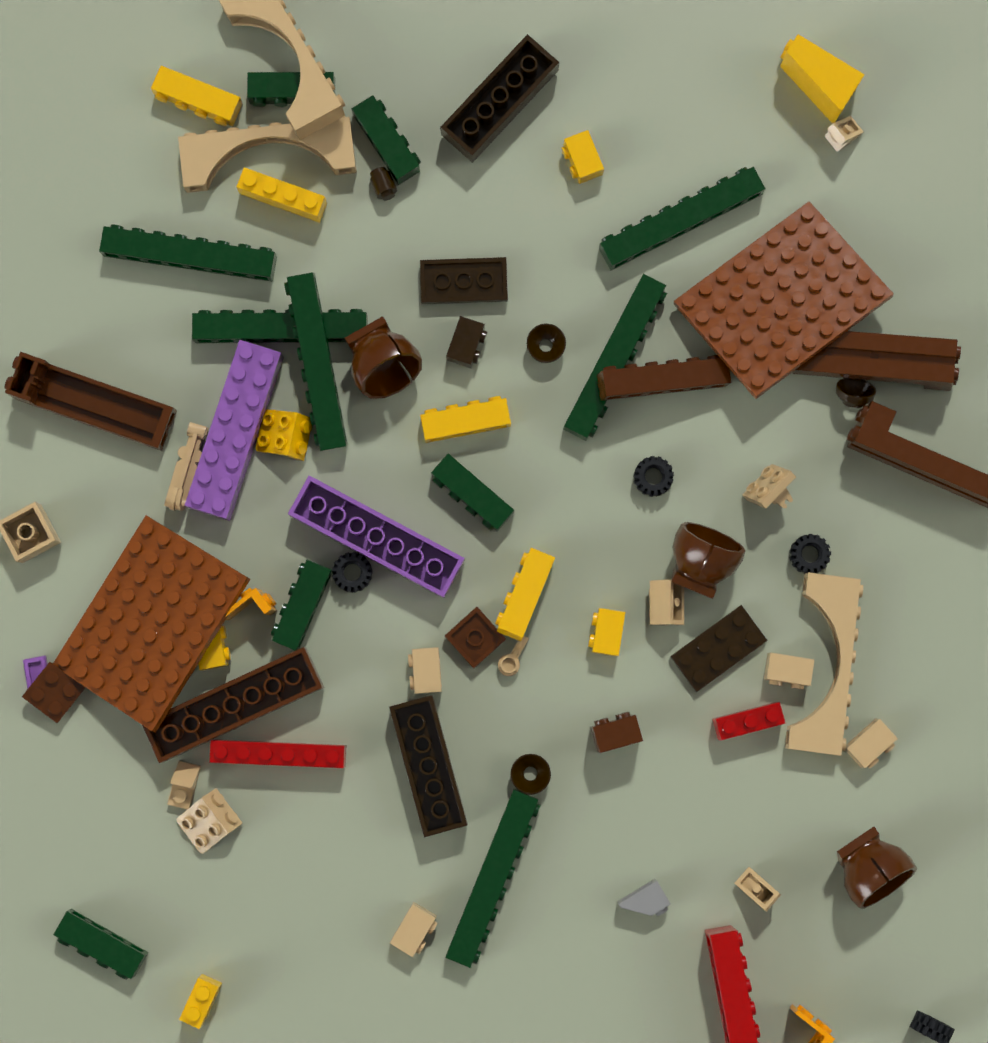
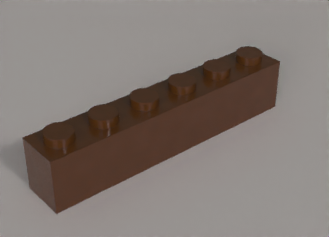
[597,355,732,401]

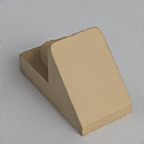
[825,115,863,151]
[167,761,201,809]
[734,867,781,912]

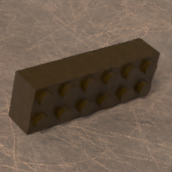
[440,34,559,163]
[389,695,468,837]

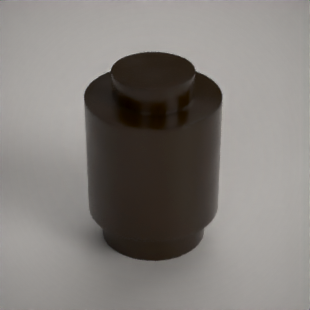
[370,167,397,201]

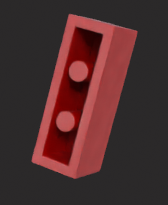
[712,702,786,740]

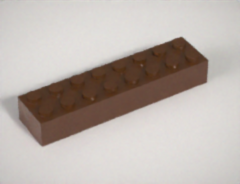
[142,647,325,763]

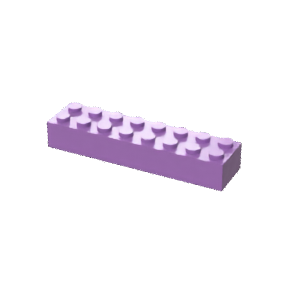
[185,340,284,521]
[288,476,465,598]

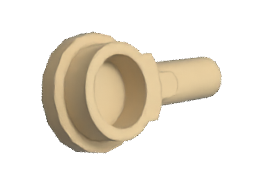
[498,636,529,676]

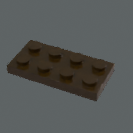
[420,257,508,304]
[670,605,768,692]

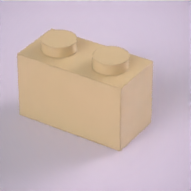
[649,580,684,625]
[408,647,442,694]
[764,653,814,690]
[845,718,898,768]
[390,902,438,957]

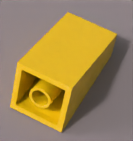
[780,34,865,123]

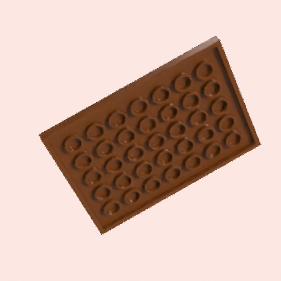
[674,201,894,399]
[53,515,250,733]

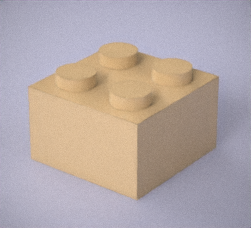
[0,502,61,563]

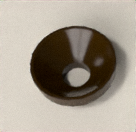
[526,323,566,363]
[836,378,876,408]
[510,754,551,795]

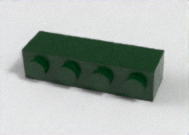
[247,72,335,107]
[351,95,421,185]
[431,453,514,532]
[271,560,332,651]
[53,909,149,980]

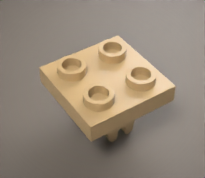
[742,464,796,509]

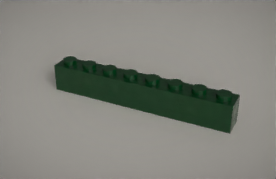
[599,166,766,271]
[99,224,277,282]
[284,272,348,451]
[563,274,667,441]
[192,309,368,343]
[445,789,541,968]

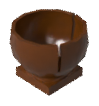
[345,316,422,399]
[671,522,746,599]
[837,827,917,909]

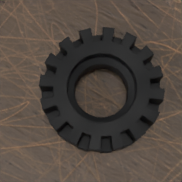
[633,456,674,497]
[789,534,831,574]
[332,552,373,593]
[909,1010,955,1043]

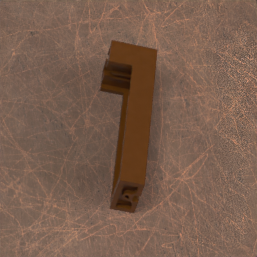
[793,331,961,391]
[4,351,177,451]
[846,401,988,508]

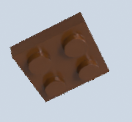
[445,607,506,669]
[22,662,85,723]

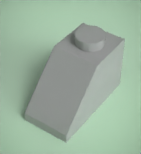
[617,879,671,916]

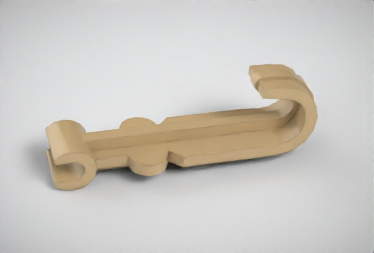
[164,422,209,511]

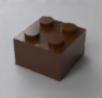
[590,712,643,753]

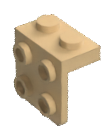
[177,788,243,854]

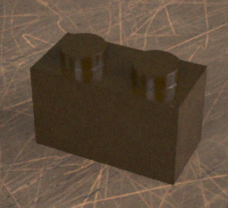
[446,316,488,368]

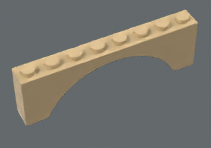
[219,0,345,140]
[178,116,357,193]
[785,572,863,756]

